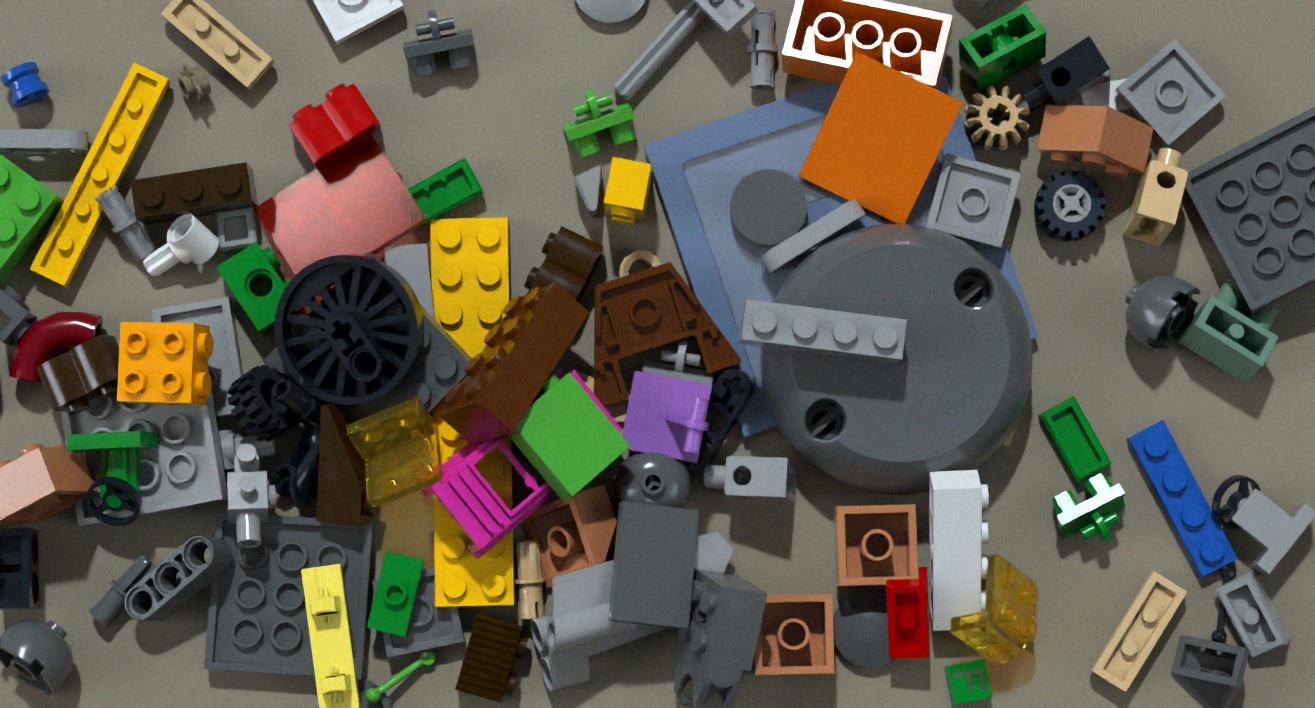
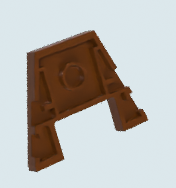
[594,262,741,407]

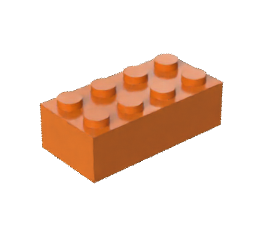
[782,0,953,90]

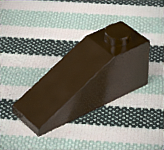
[316,402,381,527]

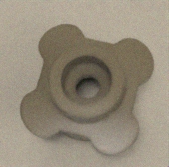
[178,64,211,106]

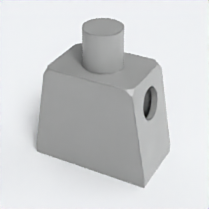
[704,456,797,502]

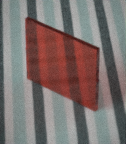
[254,134,428,275]

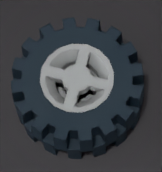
[1034,169,1107,242]

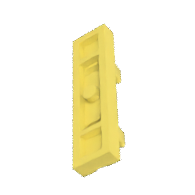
[301,564,361,708]

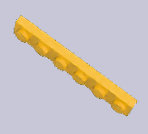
[30,62,171,288]

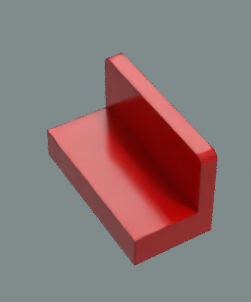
[886,567,930,658]

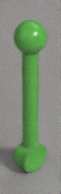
[365,650,436,703]

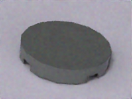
[730,169,808,247]

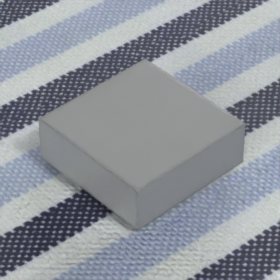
[214,207,259,252]

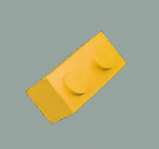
[604,157,652,226]

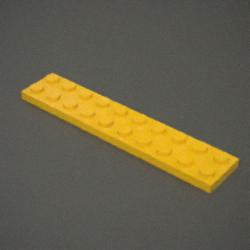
[430,217,515,608]

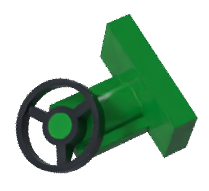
[67,431,157,526]

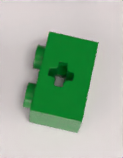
[959,4,1046,92]

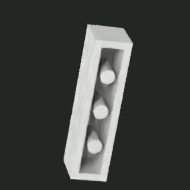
[929,470,989,631]

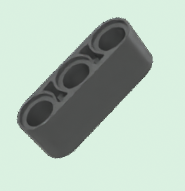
[125,536,232,621]

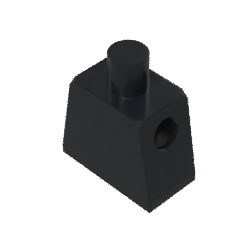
[1021,36,1110,112]

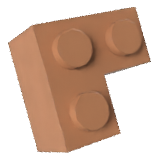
[1037,105,1153,178]

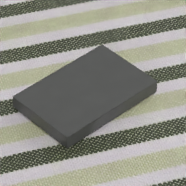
[608,501,699,630]

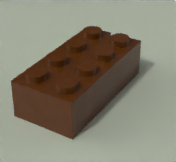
[439,282,590,446]

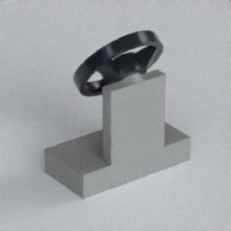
[1212,475,1315,576]

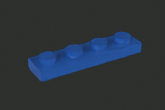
[1127,420,1238,577]

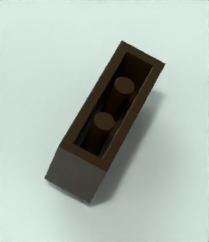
[130,162,258,226]

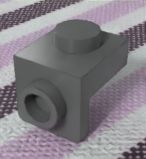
[0,284,37,346]

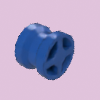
[1,62,50,107]

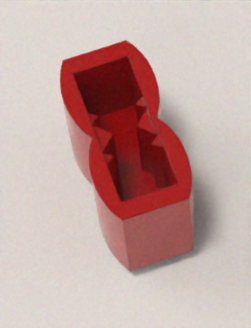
[289,84,381,168]

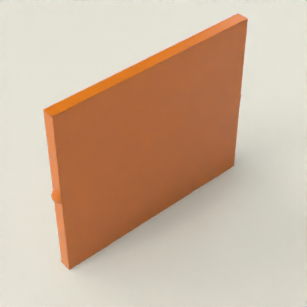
[798,52,964,224]

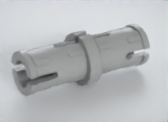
[747,9,778,90]

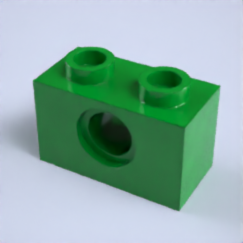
[216,242,303,336]

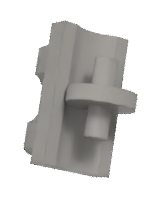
[642,341,714,386]

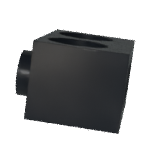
[0,528,40,610]

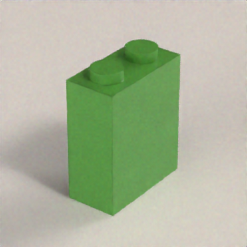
[507,372,630,501]

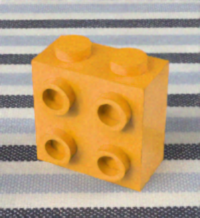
[117,322,213,405]

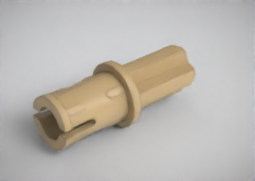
[514,540,546,619]

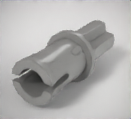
[95,185,155,260]

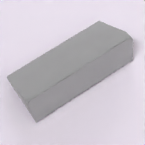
[1215,569,1290,660]

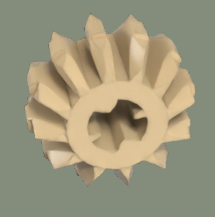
[964,85,1030,151]

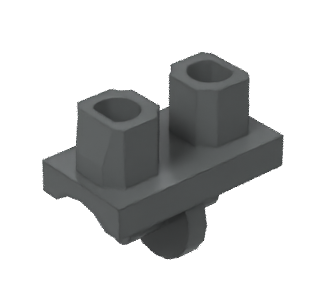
[403,10,474,77]

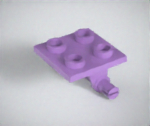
[622,371,712,463]

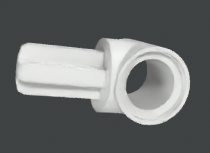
[143,213,219,276]

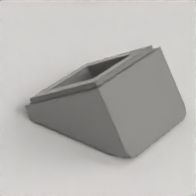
[574,165,602,217]

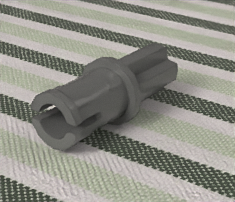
[89,555,156,628]

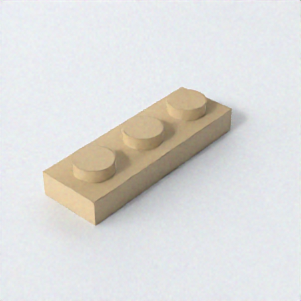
[161,0,275,91]
[1090,571,1187,692]

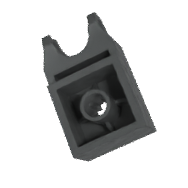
[674,569,767,708]

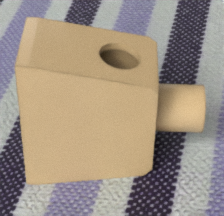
[1122,148,1188,247]

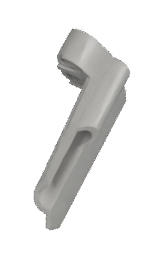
[530,531,734,692]

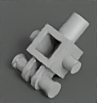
[227,443,276,548]

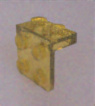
[346,396,443,507]
[950,554,1038,664]

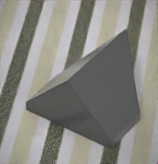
[1172,635,1250,708]

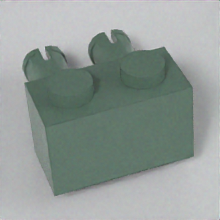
[1179,278,1280,384]

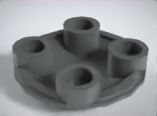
[833,590,897,669]

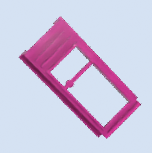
[417,368,623,559]

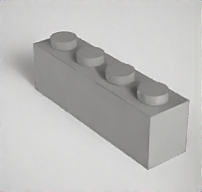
[738,299,907,364]

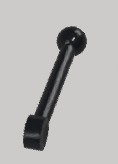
[1211,563,1237,643]

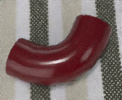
[9,312,103,383]

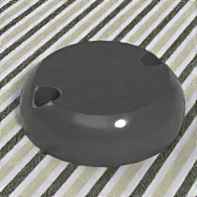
[760,224,1032,495]

